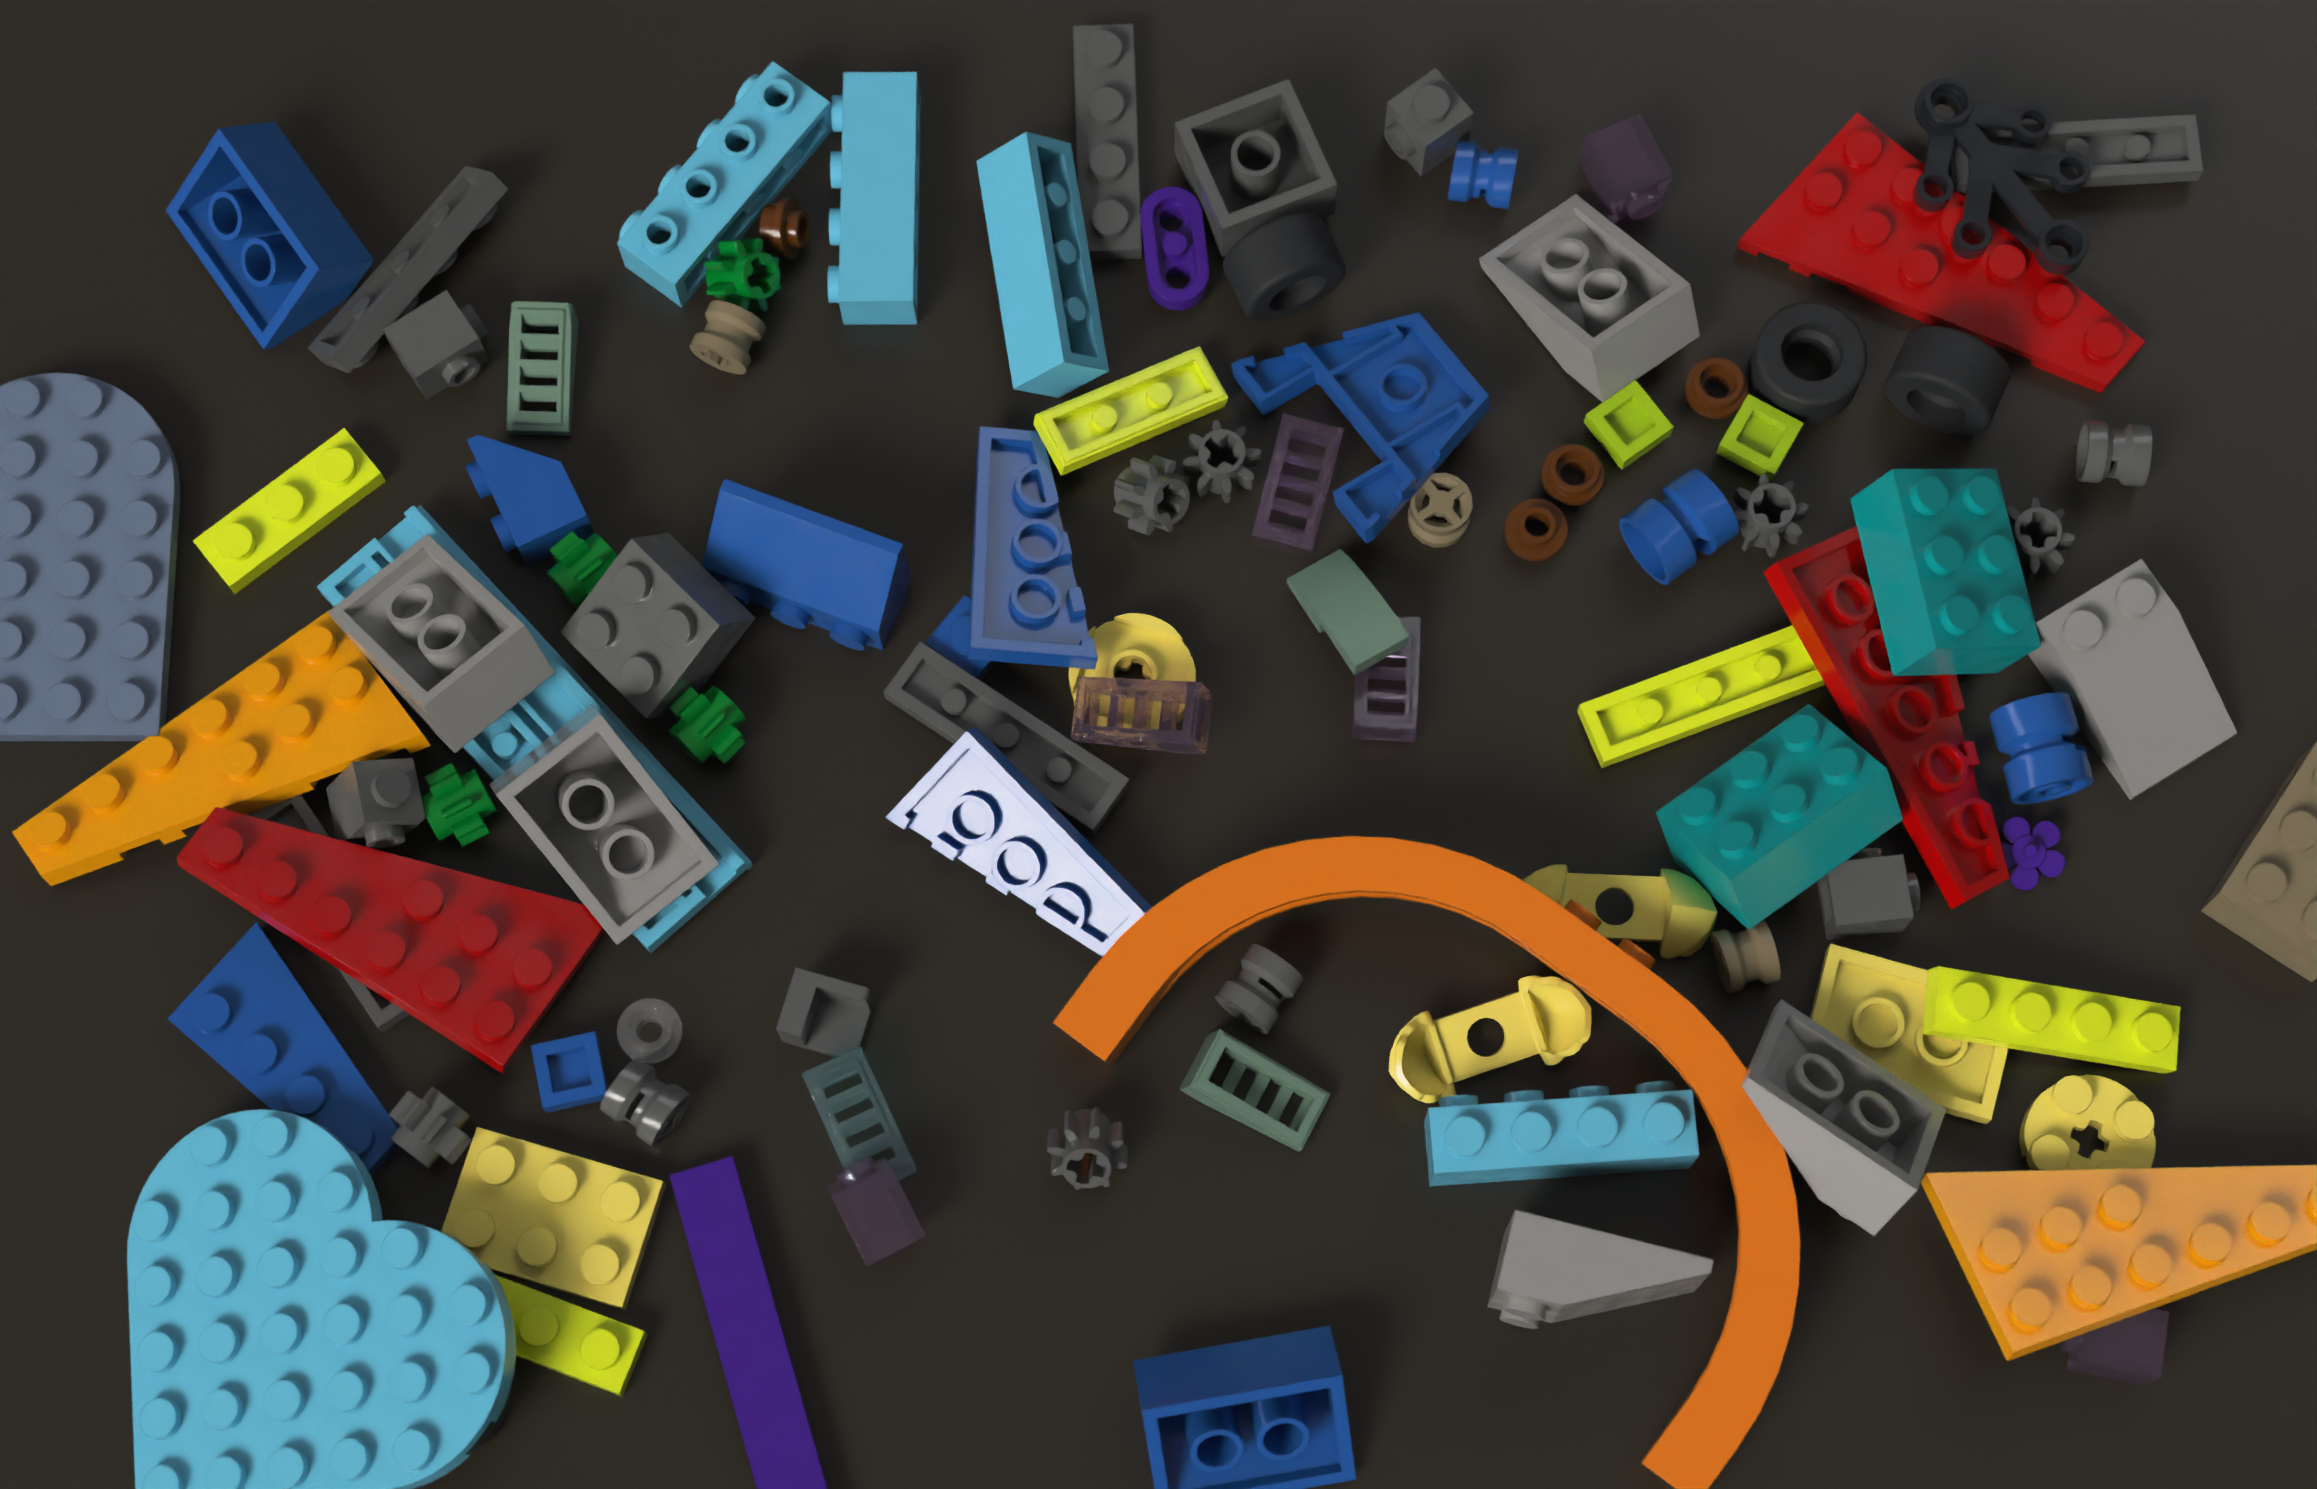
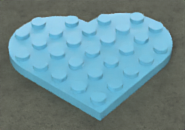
[127,1109,516,1489]

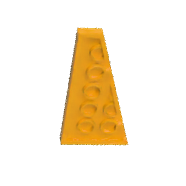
[12,610,431,886]
[1921,1165,2317,1361]

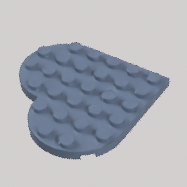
[0,373,180,741]

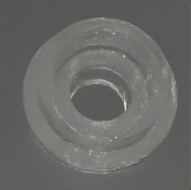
[617,998,683,1064]

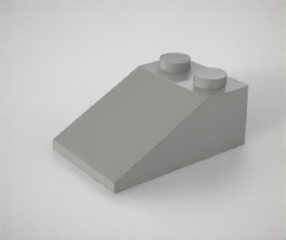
[1479,194,1700,402]
[328,534,555,753]
[2028,558,2237,801]
[490,704,719,945]
[1741,999,1947,1236]
[1487,1210,1713,1329]

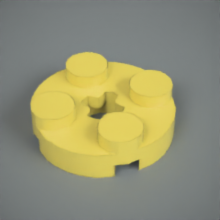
[1069,613,1196,742]
[2019,1075,2156,1171]

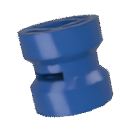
[1448,139,1519,209]

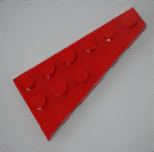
[1737,112,2146,394]
[1763,526,2010,909]
[177,807,606,1074]

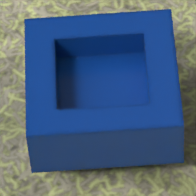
[925,595,996,681]
[531,1031,609,1113]

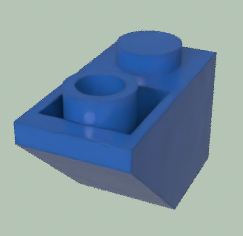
[465,435,594,567]

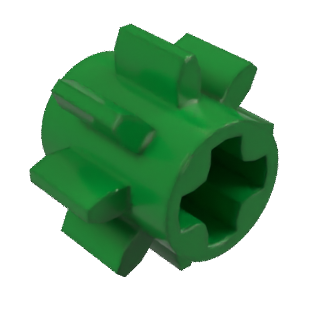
[704,238,781,312]
[546,531,617,609]
[667,686,747,765]
[421,763,497,847]

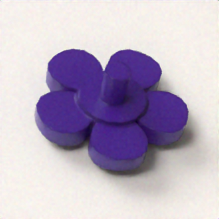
[2001,817,2065,890]

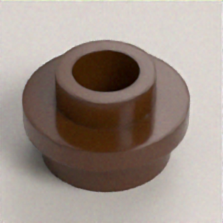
[760,198,810,260]
[1685,357,1748,419]
[1541,444,1605,506]
[1504,499,1568,561]

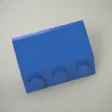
[165,121,374,350]
[702,479,911,651]
[1133,1326,1356,1489]

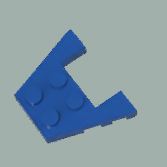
[1231,312,1490,544]

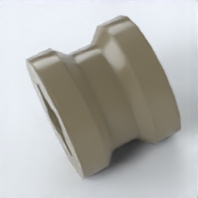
[690,300,766,374]
[1408,473,1473,548]
[1710,920,1781,994]

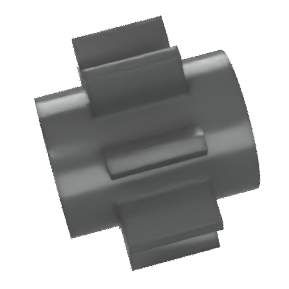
[1183,420,1261,503]
[1113,455,1190,536]
[1733,474,1809,558]
[2006,498,2075,582]
[388,1087,472,1169]
[1047,1107,1128,1190]

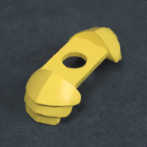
[1522,864,1717,959]
[1388,975,1592,1103]

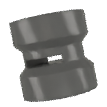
[2076,420,2153,487]
[1215,944,1304,1034]
[600,1057,692,1148]

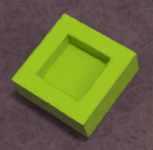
[1584,379,1674,470]
[1716,394,1804,482]

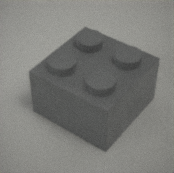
[1174,79,1337,257]
[560,533,755,719]

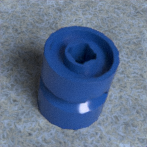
[1618,468,1739,585]
[1989,692,2094,805]

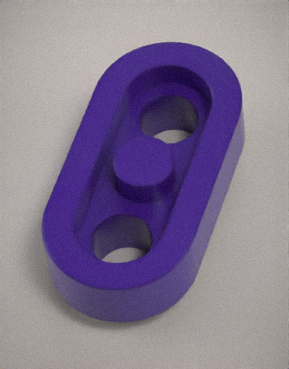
[1141,187,1209,310]

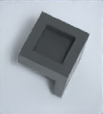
[776,967,875,1062]

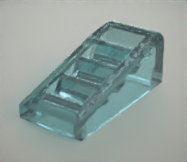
[802,1047,917,1199]

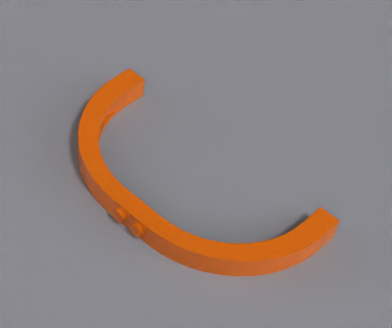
[1053,836,1800,1489]

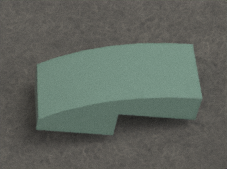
[1287,549,1410,675]

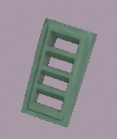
[507,301,579,436]
[1179,1029,1331,1152]

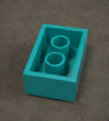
[1850,469,2041,676]
[1656,704,1903,930]

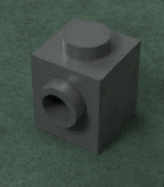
[1384,68,1474,177]
[383,290,489,400]
[326,758,425,850]
[1817,848,1920,940]

